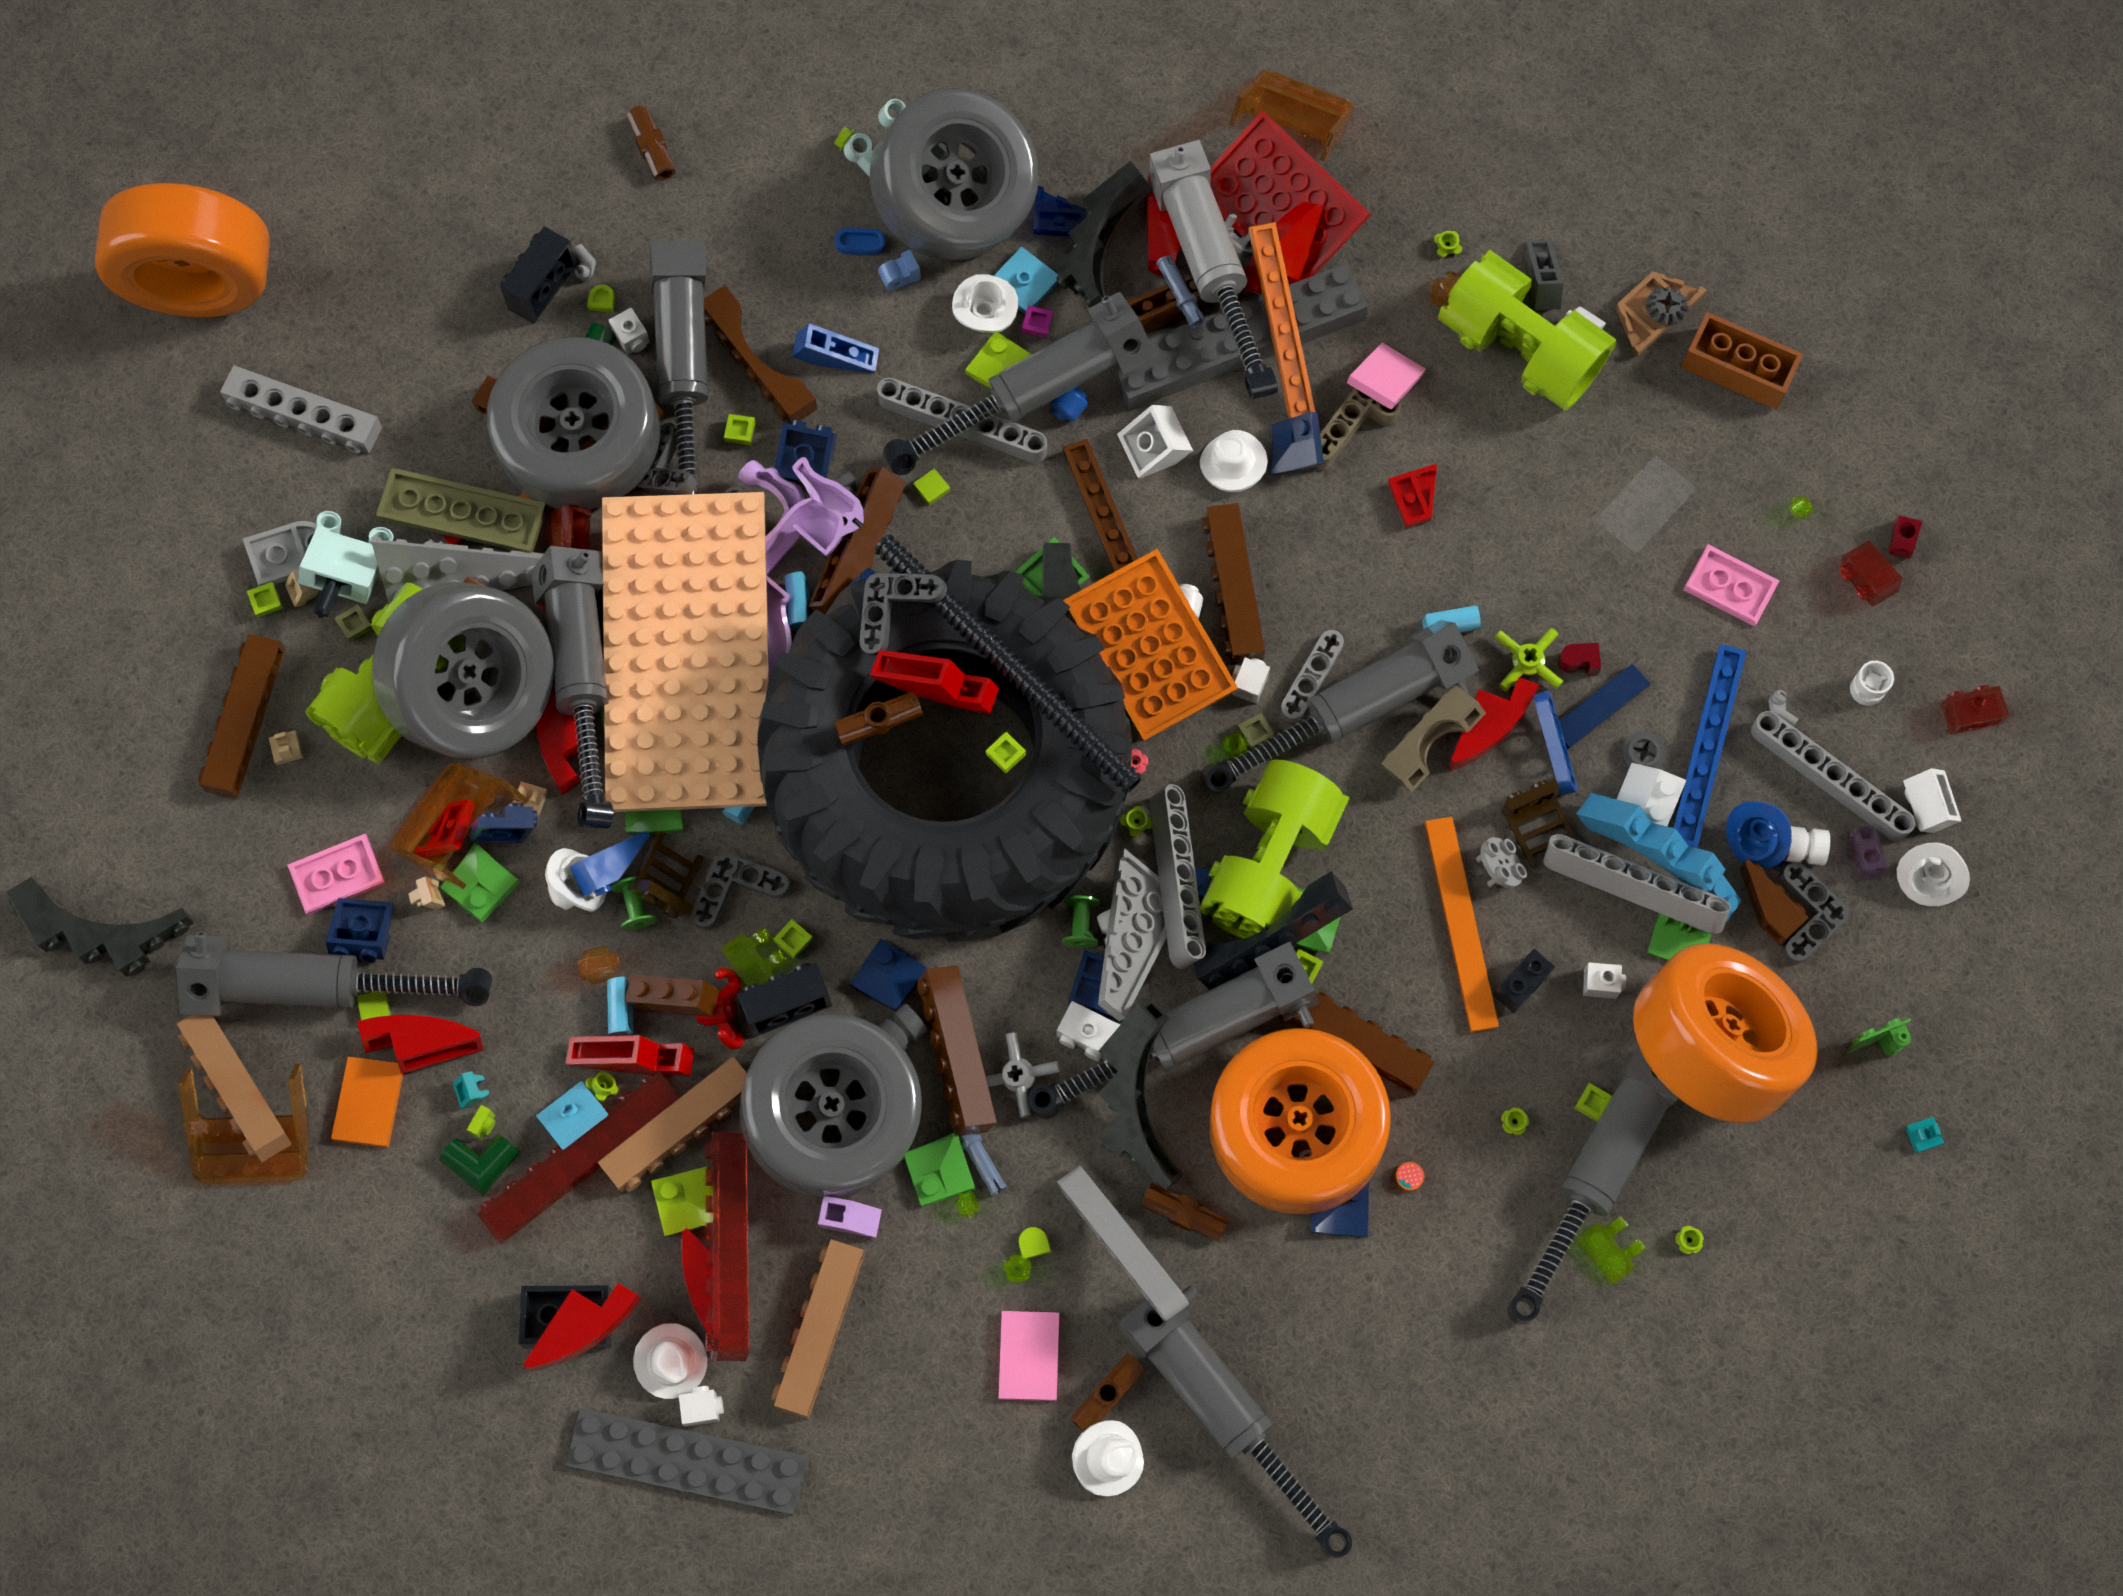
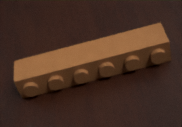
[177,1014,292,1162]
[598,1057,747,1193]
[771,1239,865,1419]

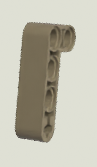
[1313,388,1401,470]

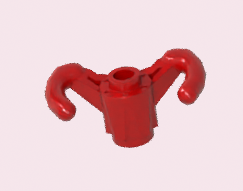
[696,967,744,1050]

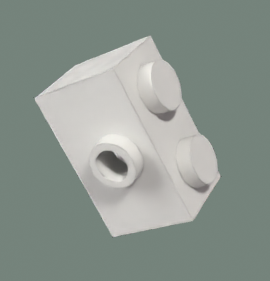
[1903,768,1961,833]
[1057,1001,1120,1061]

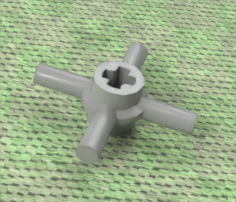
[985,1033,1060,1118]

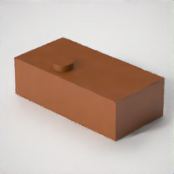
[1681,312,1803,410]

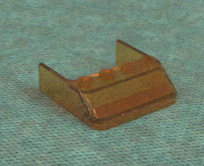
[1229,70,1355,162]
[390,762,528,890]
[178,1063,310,1184]

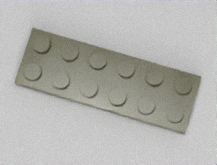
[376,468,547,553]

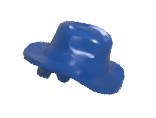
[1726,801,1792,868]

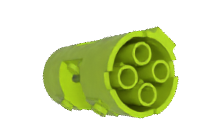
[1438,249,1616,411]
[305,583,464,765]
[1199,760,1350,939]

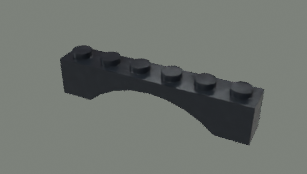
[1194,871,1353,990]

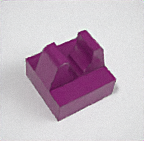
[1022,305,1053,339]

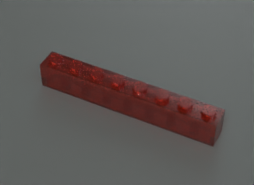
[477,1072,680,1245]
[704,1132,749,1361]

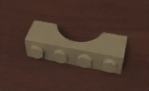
[1381,684,1486,793]

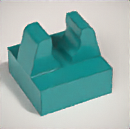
[453,1071,489,1109]
[1905,1117,1944,1154]

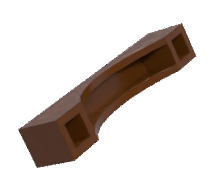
[704,285,817,424]

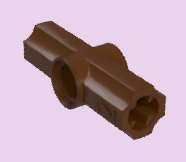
[627,105,676,181]
[834,691,923,746]
[1141,1183,1229,1242]
[1070,1353,1146,1432]

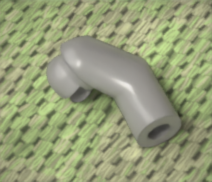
[573,244,596,281]
[1769,690,1799,727]

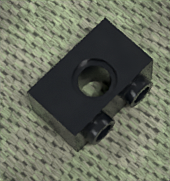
[1493,949,1555,1014]

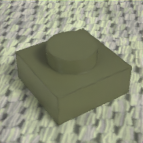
[335,604,373,642]
[1237,713,1275,750]

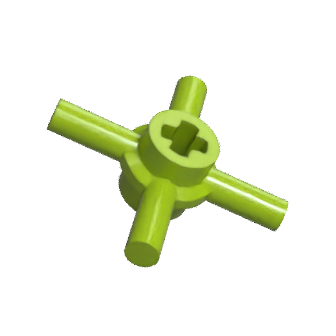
[1494,628,1563,692]

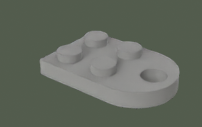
[243,521,316,586]

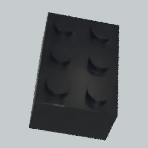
[500,226,577,324]
[737,963,832,1038]
[518,1285,613,1349]

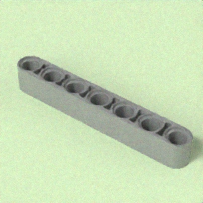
[877,378,1047,463]
[1751,711,1915,841]
[1150,784,1206,969]
[1543,834,1731,934]
[1056,1165,1189,1322]

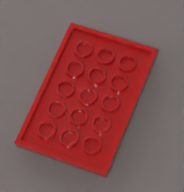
[1210,110,1371,284]

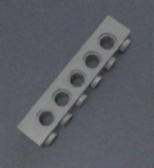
[220,365,382,454]

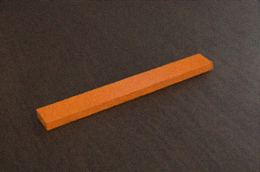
[1248,222,1315,419]
[1424,817,1499,1034]

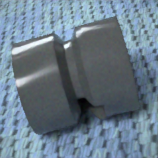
[878,1004,928,1050]

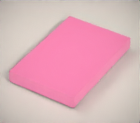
[1347,343,1426,409]
[1683,544,1779,627]
[288,834,385,916]
[999,1311,1059,1401]

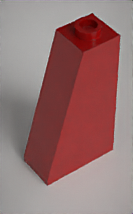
[1147,173,1182,277]

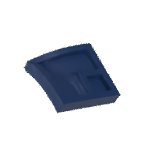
[1269,412,1324,476]
[850,938,927,1011]
[1068,950,1124,1023]
[1311,1181,1369,1237]

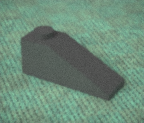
[1526,239,1564,311]

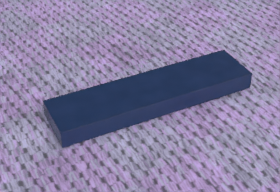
[1559,664,1650,750]

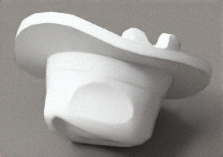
[952,274,1018,333]
[1200,430,1268,492]
[1897,843,1970,906]
[545,848,606,912]
[633,1323,707,1399]
[1072,1420,1144,1496]

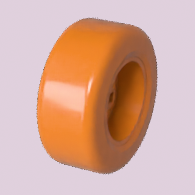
[95,183,270,318]
[1633,944,1817,1123]
[1210,1028,1391,1214]

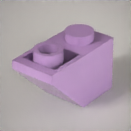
[818,1196,882,1238]

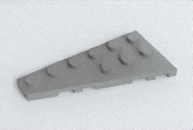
[371,536,544,604]
[1098,848,1167,1022]

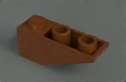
[1740,859,1809,946]

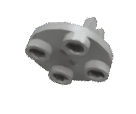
[1225,214,1253,260]
[1476,837,1527,889]

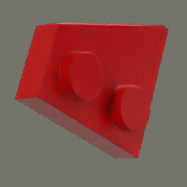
[1387,464,1437,529]
[414,799,475,859]

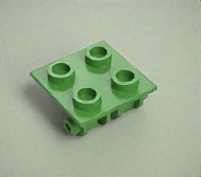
[1647,913,1713,960]
[1846,1018,1911,1056]

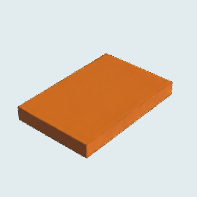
[331,1057,404,1148]

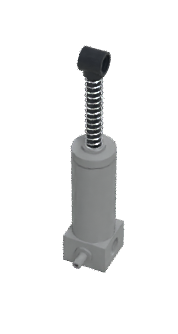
[1150,140,1278,400]

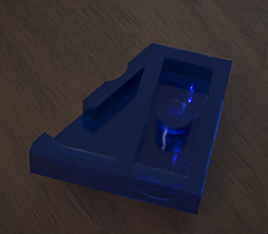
[1033,186,1086,237]

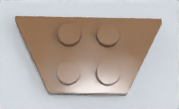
[1616,271,1707,357]

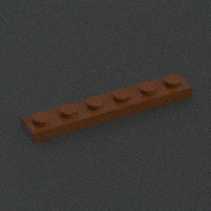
[1063,439,1138,573]

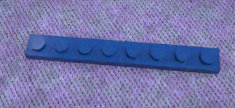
[1673,644,1747,848]

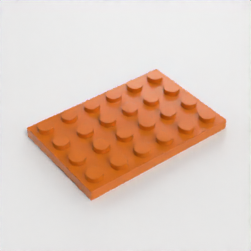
[1063,548,1238,742]

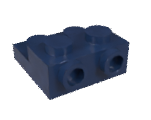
[774,420,837,481]
[467,803,537,843]
[326,898,394,963]

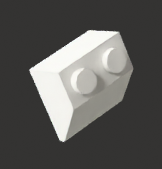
[1117,405,1193,478]
[1616,763,1686,826]

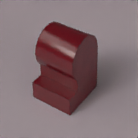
[1888,515,1923,559]
[1558,643,1601,676]

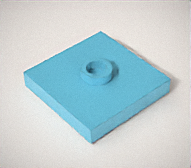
[994,247,1059,315]
[536,1081,608,1150]

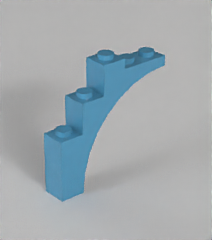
[1576,793,1742,922]

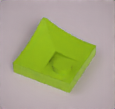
[965,332,1032,389]
[651,1167,721,1237]

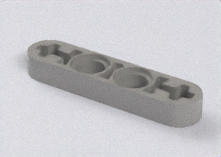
[1280,630,1344,722]

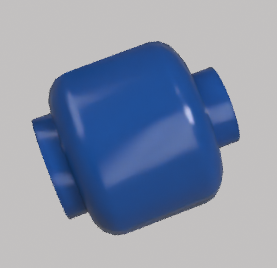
[1049,387,1087,422]

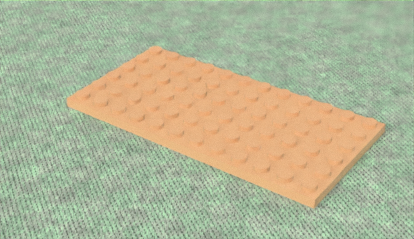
[602,492,769,812]

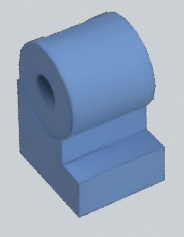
[878,250,921,291]

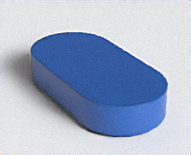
[835,228,886,256]

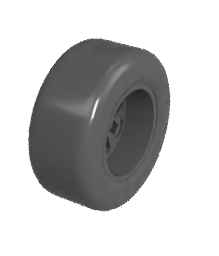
[870,88,1039,260]
[487,337,660,511]
[372,582,554,759]
[740,1014,922,1198]

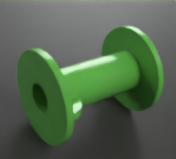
[611,877,657,931]
[1062,896,1100,948]

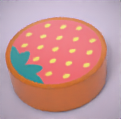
[1395,1162,1424,1192]

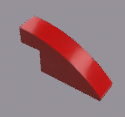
[1243,201,1324,296]
[870,650,999,714]
[1448,677,1539,770]
[536,684,580,795]
[357,1015,484,1074]
[566,1035,694,1076]
[682,1227,747,1354]
[523,1283,641,1372]

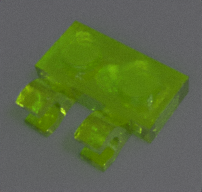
[720,927,788,986]
[1576,1216,1647,1286]

